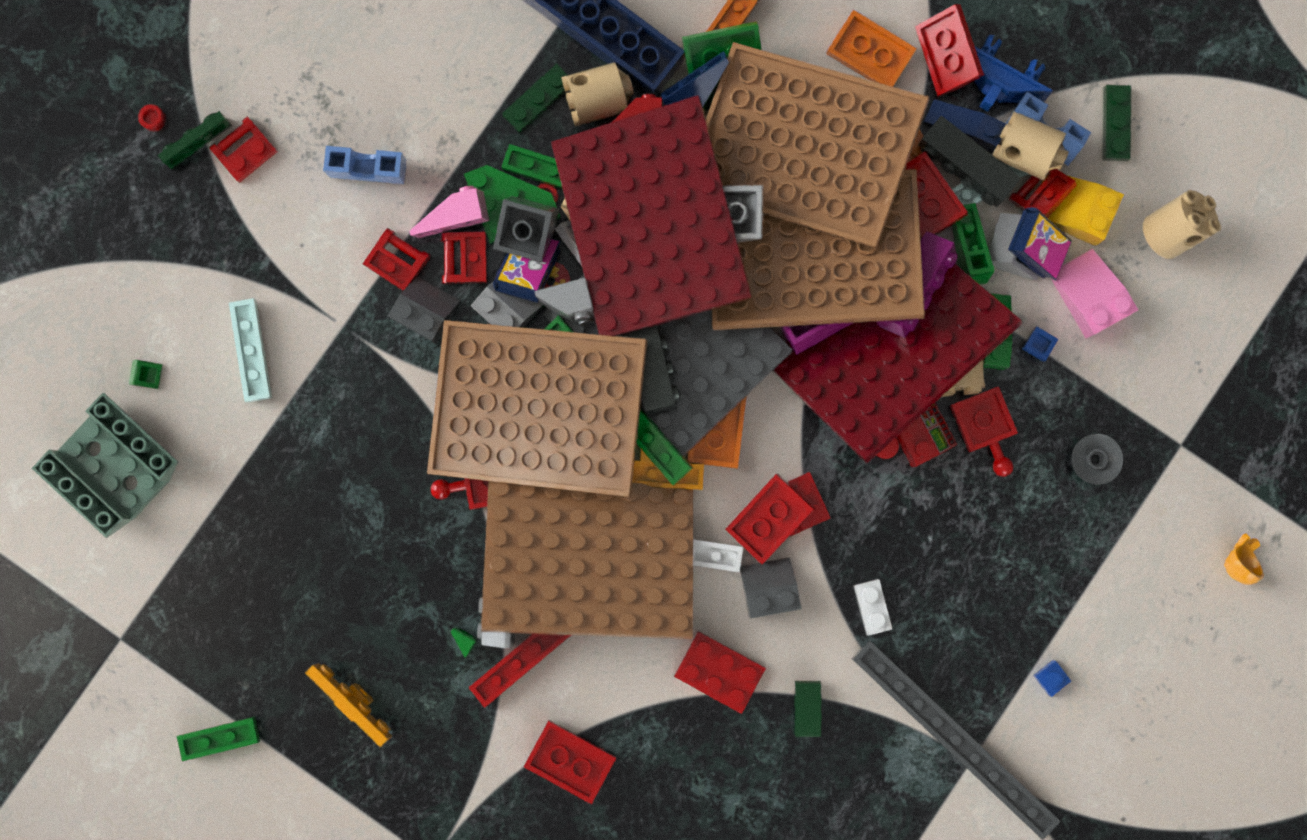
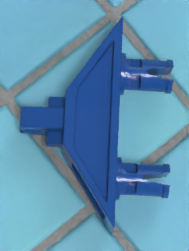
[974,35,1053,112]

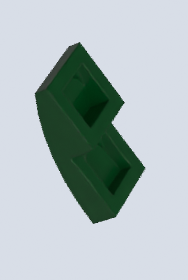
[794,681,821,737]

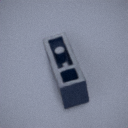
[661,51,729,107]
[923,99,1006,154]

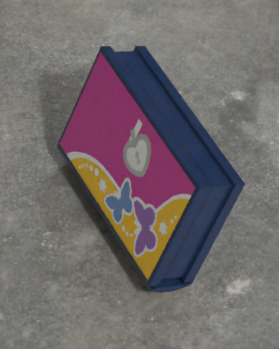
[1008,207,1072,280]
[493,239,561,303]

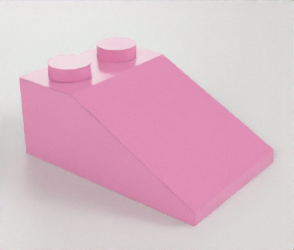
[1051,249,1138,338]

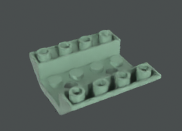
[32,393,178,538]

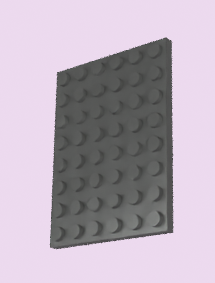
[542,274,793,456]

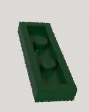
[502,64,567,134]
[1103,85,1131,161]
[158,111,232,169]

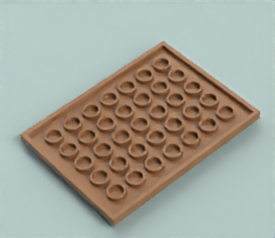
[706,42,929,249]
[712,169,924,330]
[427,320,648,497]
[481,481,693,639]

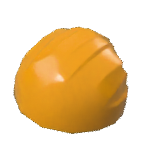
[1224,533,1264,585]

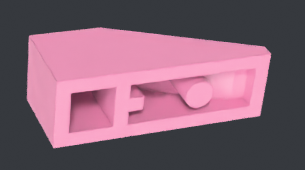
[410,186,489,238]

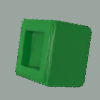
[129,360,162,389]
[451,627,478,658]

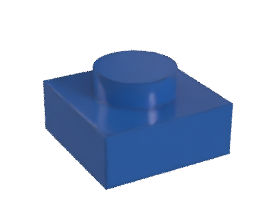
[1022,326,1059,362]
[1033,660,1071,697]

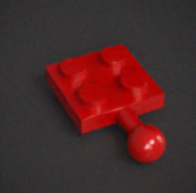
[950,386,1018,477]
[431,478,489,510]

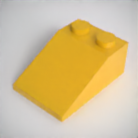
[1040,175,1124,246]

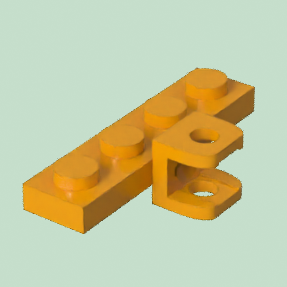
[632,449,704,490]
[306,663,392,747]

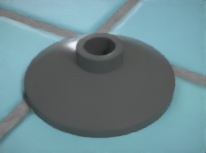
[1072,434,1123,485]

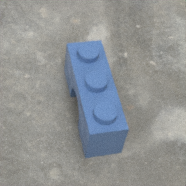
[1006,92,1091,166]
[323,146,407,184]

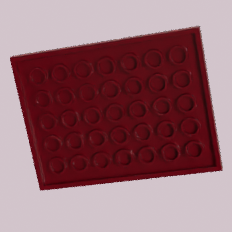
[551,96,752,337]
[773,237,1022,463]

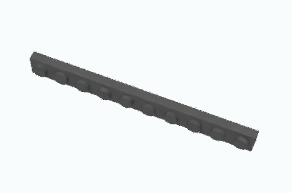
[852,640,1060,840]

